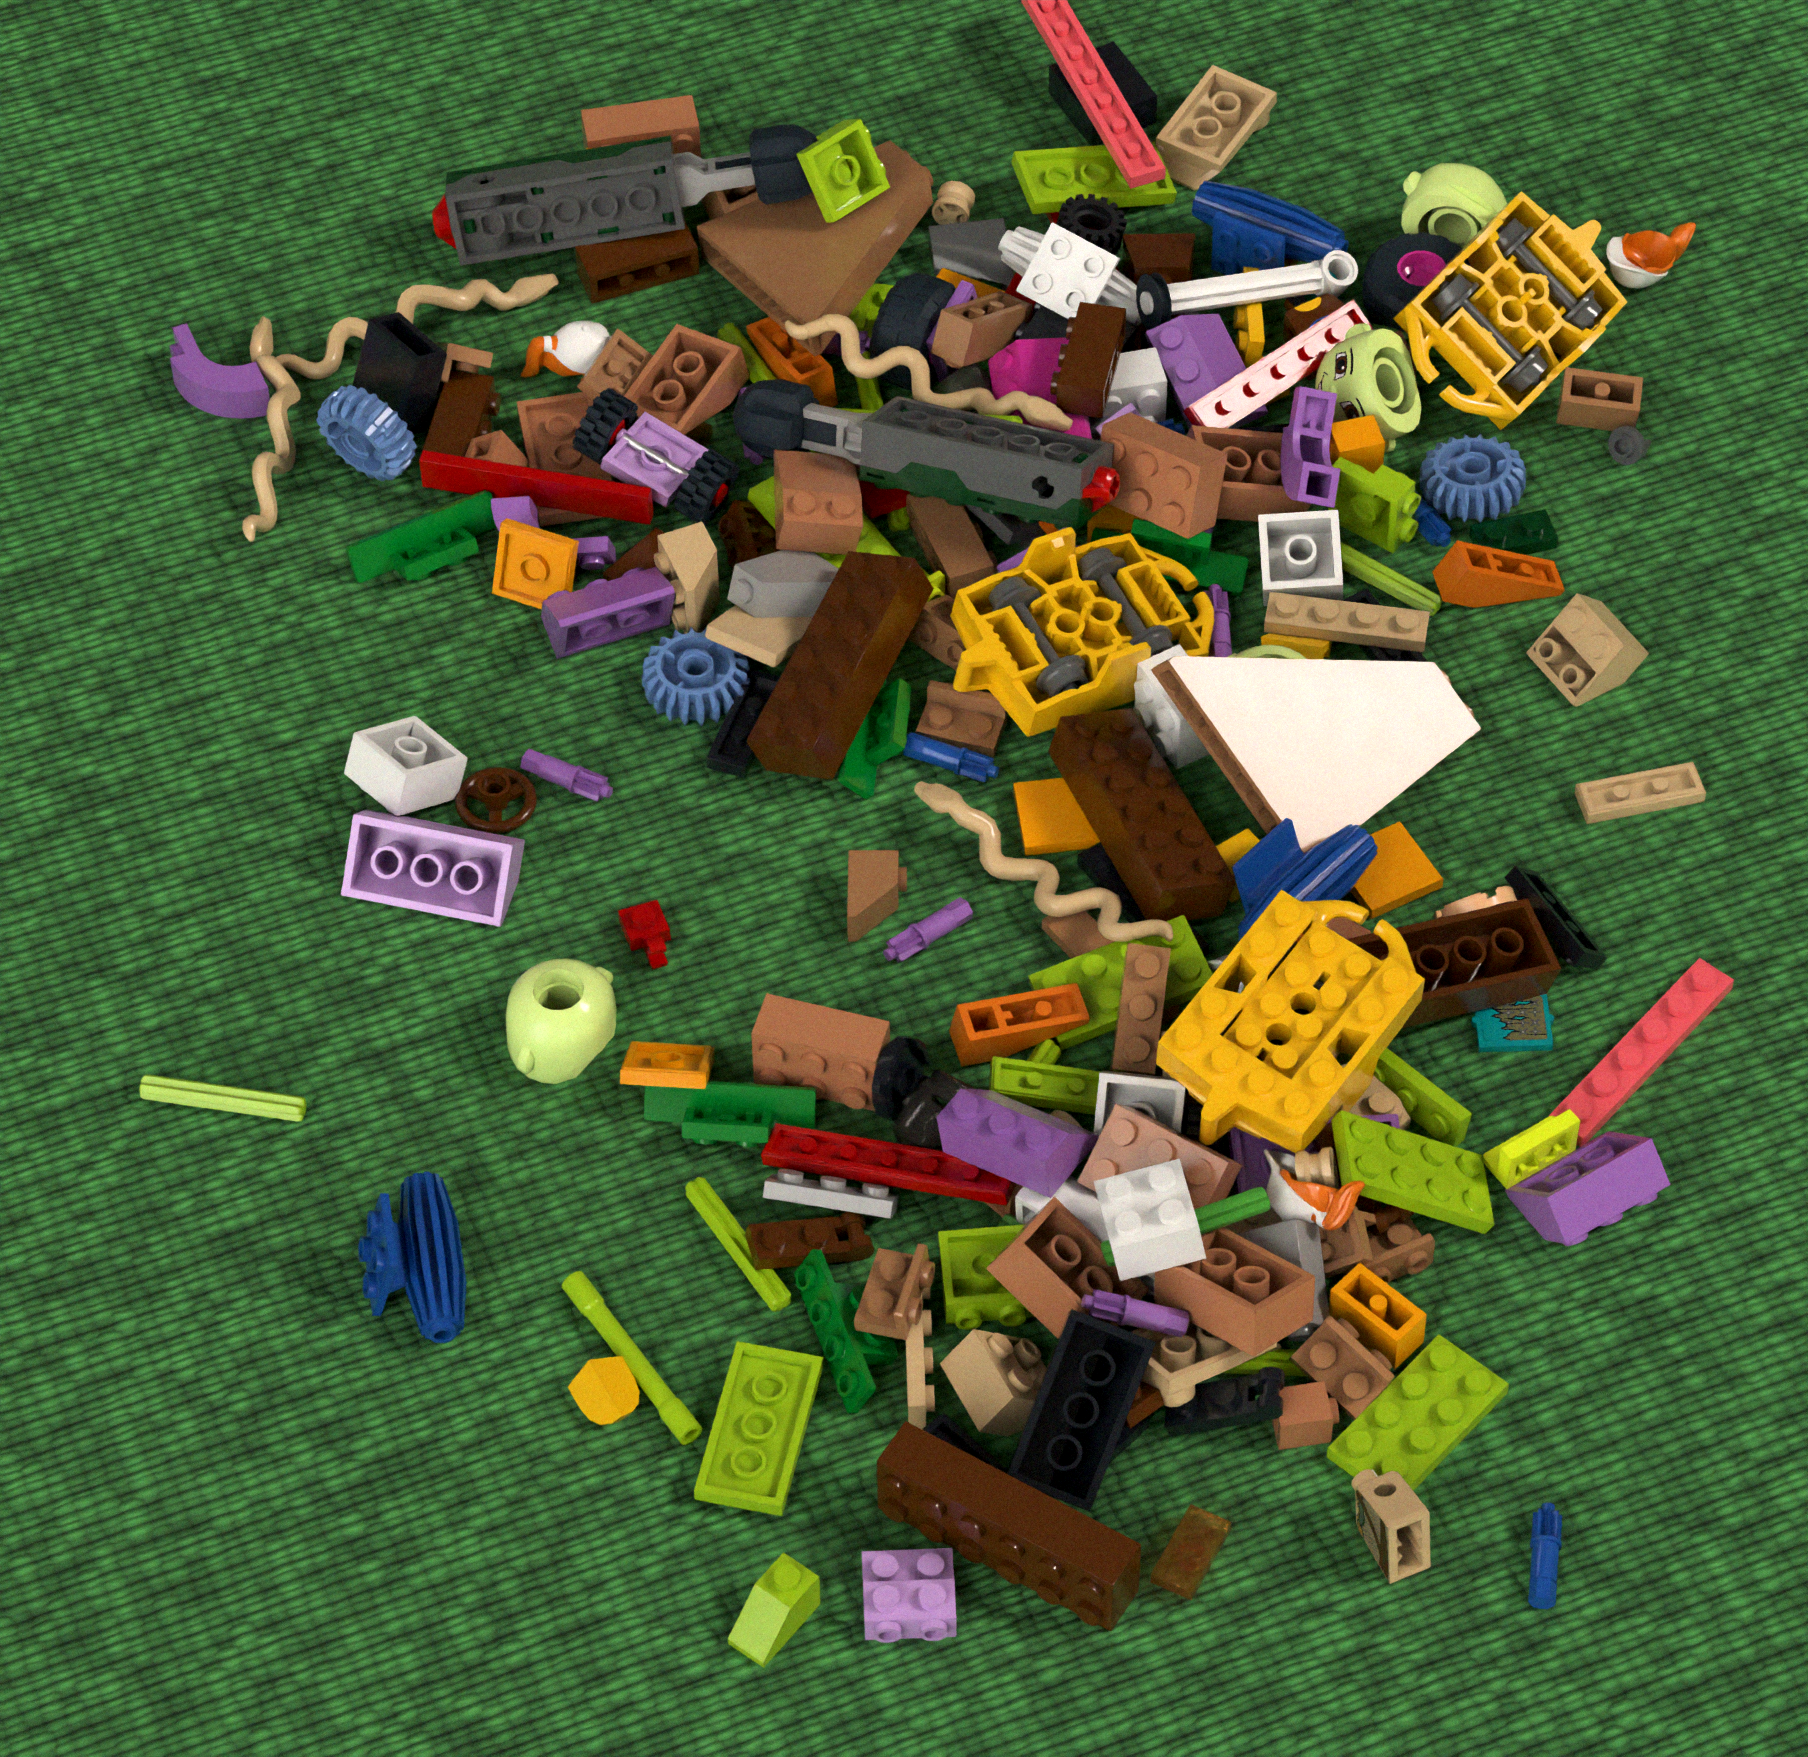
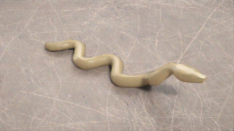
[275,274,559,379]
[785,314,1073,431]
[242,316,301,542]
[914,781,1174,942]

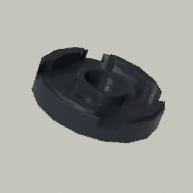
[872,1036,930,1122]

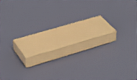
[1575,762,1706,824]

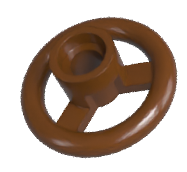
[455,767,537,834]

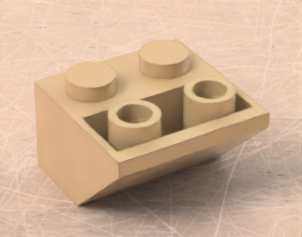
[654,521,720,634]
[1526,593,1649,707]
[940,1329,1046,1437]

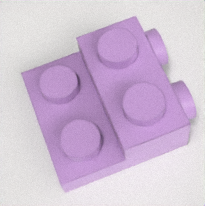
[862,1548,956,1643]

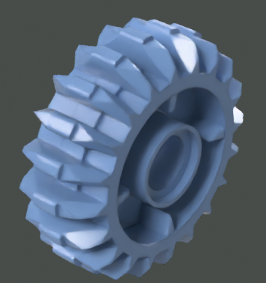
[316,385,417,481]
[1420,433,1526,523]
[641,627,750,727]

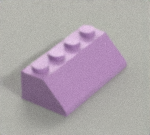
[341,809,525,927]

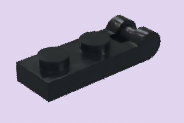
[1164,1367,1285,1437]

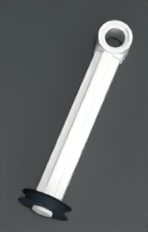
[1136,250,1358,330]

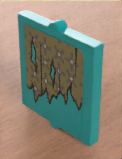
[1471,994,1554,1052]

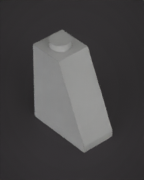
[727,550,839,618]
[1237,1219,1329,1342]

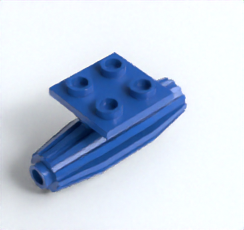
[1192,180,1349,275]
[1232,818,1378,941]
[358,1172,467,1343]

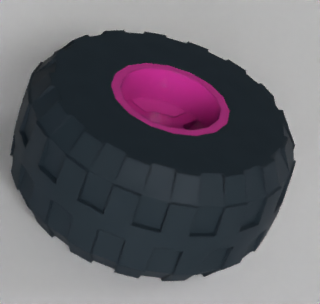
[1363,232,1471,332]
[869,272,956,391]

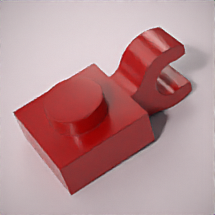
[618,900,671,970]

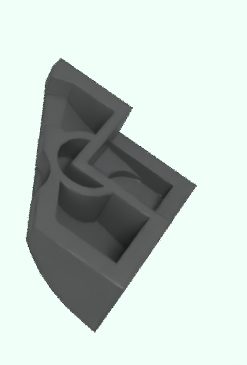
[929,218,1014,291]

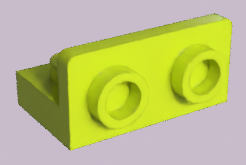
[1483,1109,1580,1189]

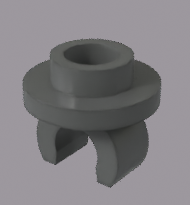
[1608,426,1652,465]

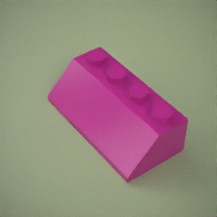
[988,337,1092,439]

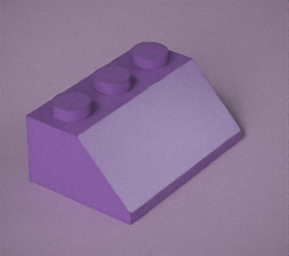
[1146,314,1268,430]
[541,567,675,659]
[937,1089,1098,1198]
[1505,1131,1671,1246]

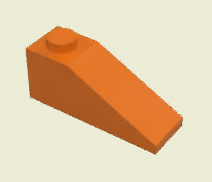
[746,317,838,407]
[1432,540,1565,608]
[949,983,1090,1067]

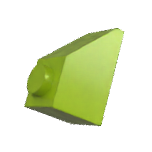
[728,1552,821,1668]

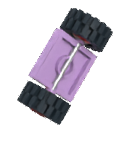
[572,388,740,525]

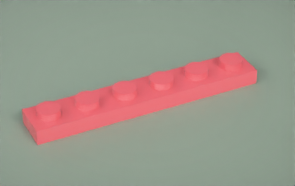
[1548,958,1734,1147]

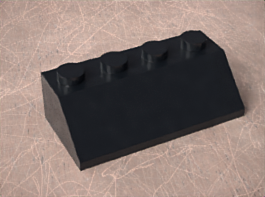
[1006,1309,1156,1512]

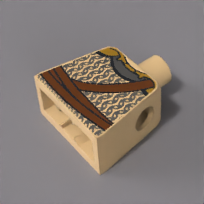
[1351,1469,1431,1584]

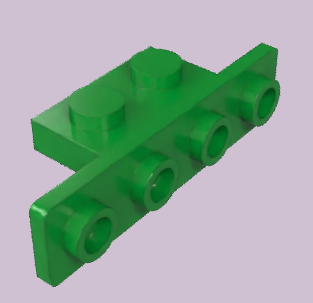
[346,490,496,583]
[1090,519,1249,596]
[838,678,911,800]
[644,1081,816,1147]
[794,1249,899,1414]

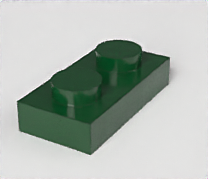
[1469,509,1558,555]

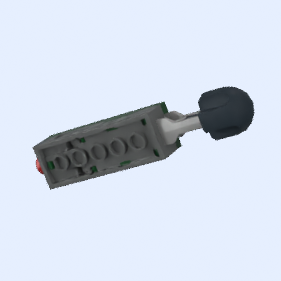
[432,124,818,266]
[733,379,1120,530]

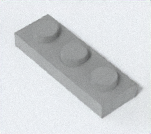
[763,1169,899,1219]

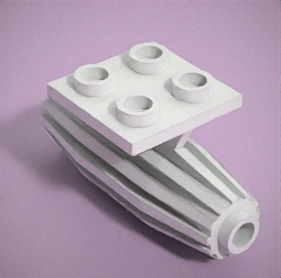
[998,222,1142,329]

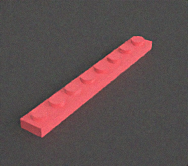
[1021,0,1166,189]

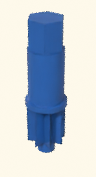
[1412,490,1452,548]
[903,732,999,783]
[1528,1503,1563,1609]

